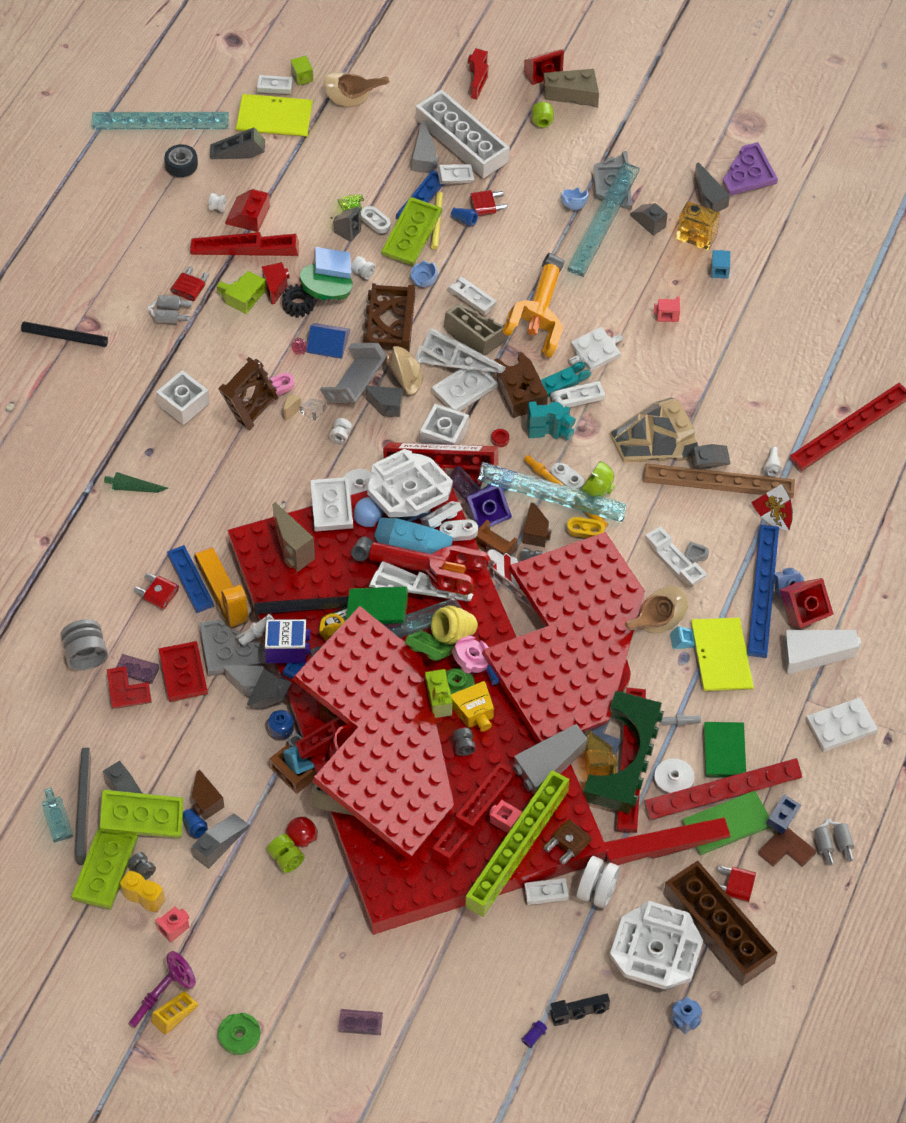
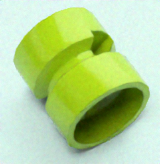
[266,834,305,873]

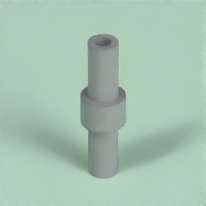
[661,714,701,726]

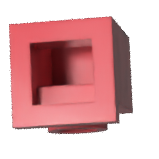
[654,297,680,322]
[489,800,522,835]
[155,906,190,943]

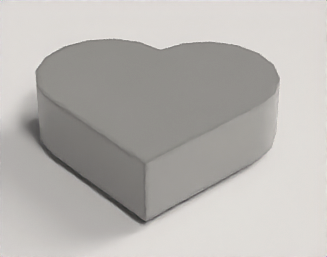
[685,541,709,564]

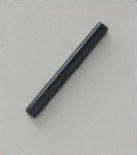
[21,321,108,347]
[254,596,349,614]

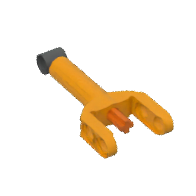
[502,252,565,358]

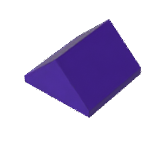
[465,482,512,529]

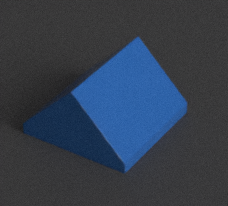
[307,323,350,359]

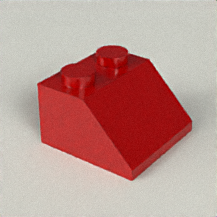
[524,49,564,85]
[225,189,270,232]
[779,578,834,628]

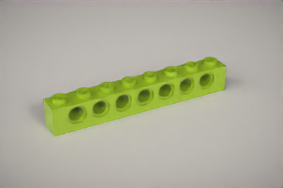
[466,770,569,917]

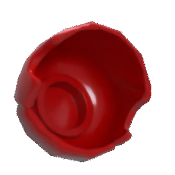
[285,817,318,847]

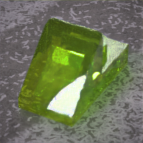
[337,194,364,211]

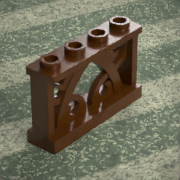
[363,283,415,352]
[218,357,279,431]

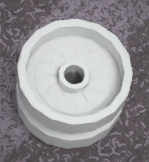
[577,856,621,909]

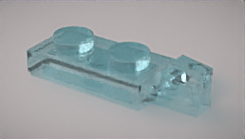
[42,788,73,843]

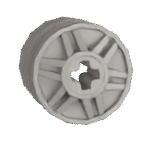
[60,619,108,670]

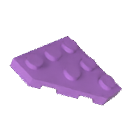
[723,142,778,196]

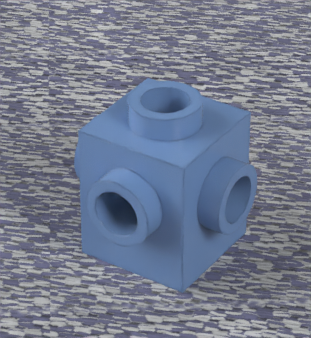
[773,568,804,595]
[670,997,703,1034]

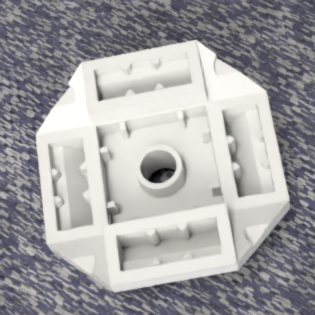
[368,449,453,521]
[610,901,703,990]

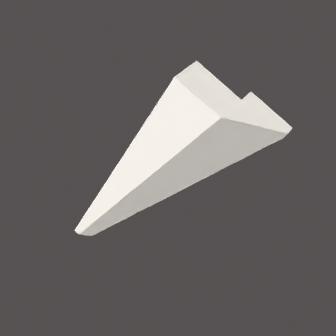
[415,329,506,373]
[369,561,473,601]

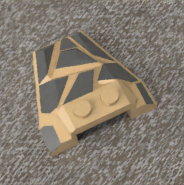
[610,397,698,462]

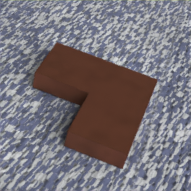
[758,828,816,867]

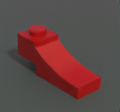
[467,48,489,100]

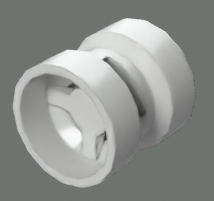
[351,256,376,280]
[329,418,352,444]

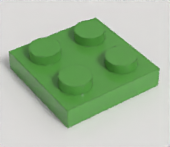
[405,630,454,661]

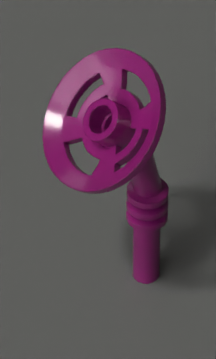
[128,951,196,1028]

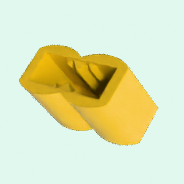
[120,871,165,912]

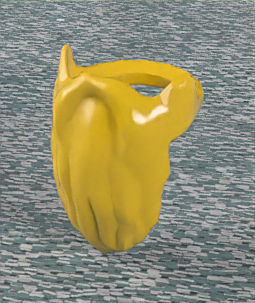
[319,614,345,641]

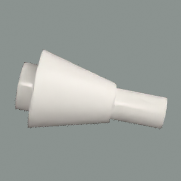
[763,447,782,477]

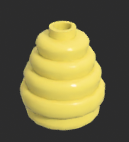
[431,605,478,645]

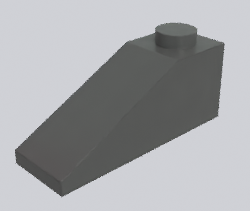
[210,127,265,159]
[695,162,730,215]
[103,760,143,794]
[192,814,250,869]

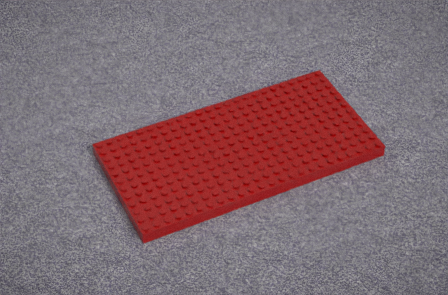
[227,469,608,935]

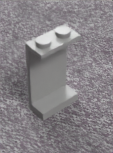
[320,343,387,403]

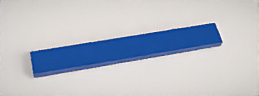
[747,524,779,658]

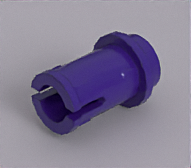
[521,1020,547,1048]

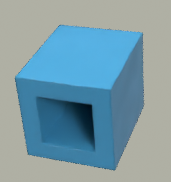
[711,250,730,279]

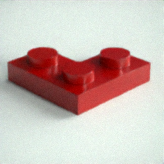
[106,666,152,709]

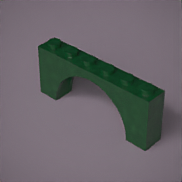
[583,691,664,814]

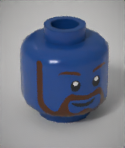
[268,710,294,740]

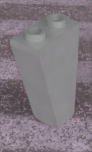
[513,724,587,795]

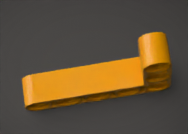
[194,547,249,628]

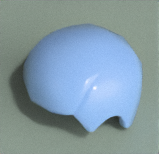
[560,187,589,210]
[410,261,438,288]
[354,497,383,527]

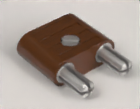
[544,820,592,865]

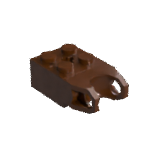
[494,351,548,418]

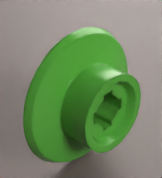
[446,668,475,694]

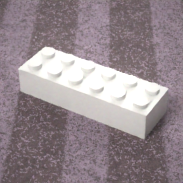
[416,90,510,178]

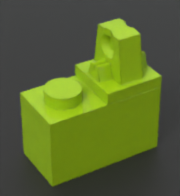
[217,271,266,314]
[425,669,452,718]

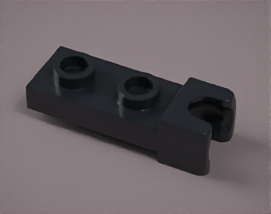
[550,993,610,1026]

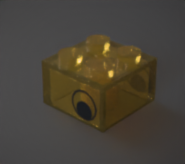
[677,201,720,250]

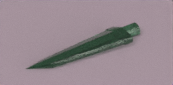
[104,472,169,493]

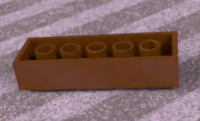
[664,861,778,986]

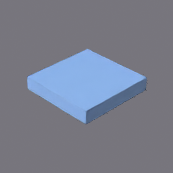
[314,247,351,278]

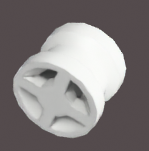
[209,193,227,212]

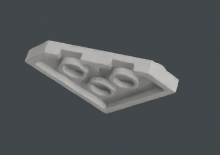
[200,619,267,676]

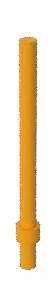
[524,455,609,528]

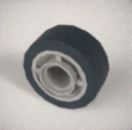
[164,144,198,177]

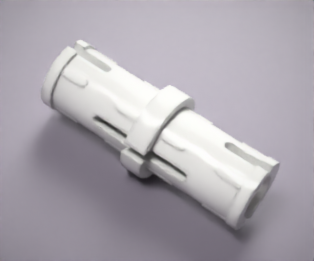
[237,614,274,646]

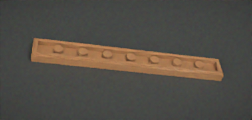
[644,463,795,498]

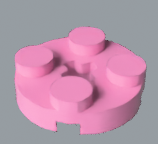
[452,636,489,673]

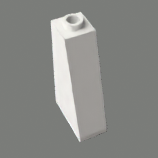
[784,630,861,674]

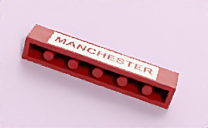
[383,442,499,470]

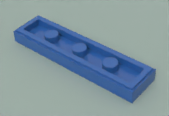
[396,170,444,220]
[167,545,214,614]

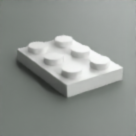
[432,368,498,411]
[310,477,353,531]
[806,698,878,752]

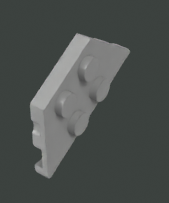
[593,151,632,210]

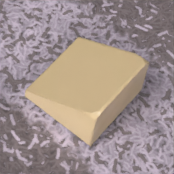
[283,394,302,420]

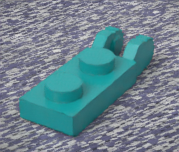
[541,362,591,397]

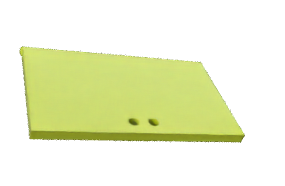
[235,94,313,137]
[691,617,754,691]

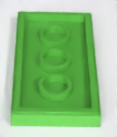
[682,791,771,856]

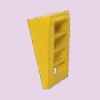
[151,991,198,1035]

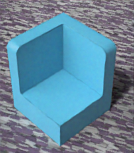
[283,745,314,774]

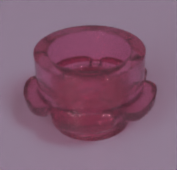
[291,337,307,355]

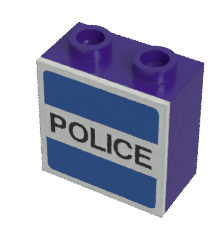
[265,620,310,663]

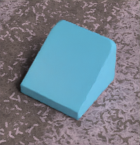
[670,626,695,649]

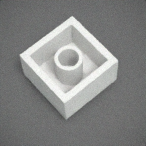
[156,370,210,425]
[420,403,469,445]

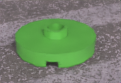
[218,1013,261,1055]

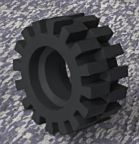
[282,284,315,318]

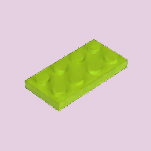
[381,197,442,266]
[99,790,184,839]
[71,826,138,910]

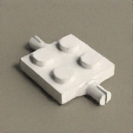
[568,327,623,372]

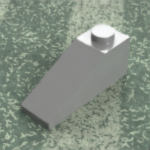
[412,121,439,173]

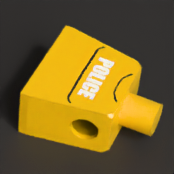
[451,681,494,731]

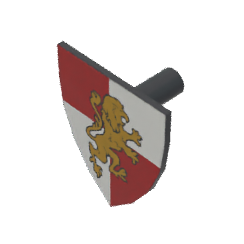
[751,484,793,531]

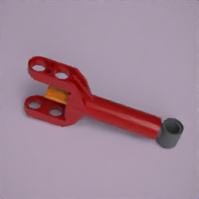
[351,537,490,595]

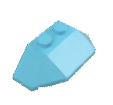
[375,518,454,554]

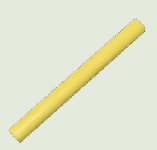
[431,192,443,250]

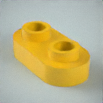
[567,517,605,538]

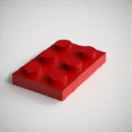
[158,641,208,702]

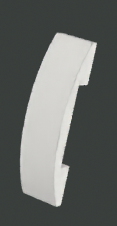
[645,526,707,586]

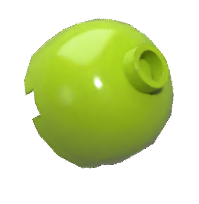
[580,461,615,499]

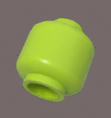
[531,102,554,128]

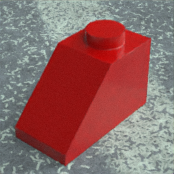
[262,262,290,304]

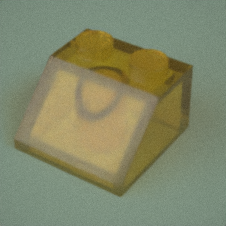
[584,730,618,779]

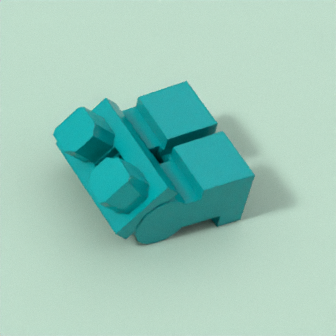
[527,402,576,440]

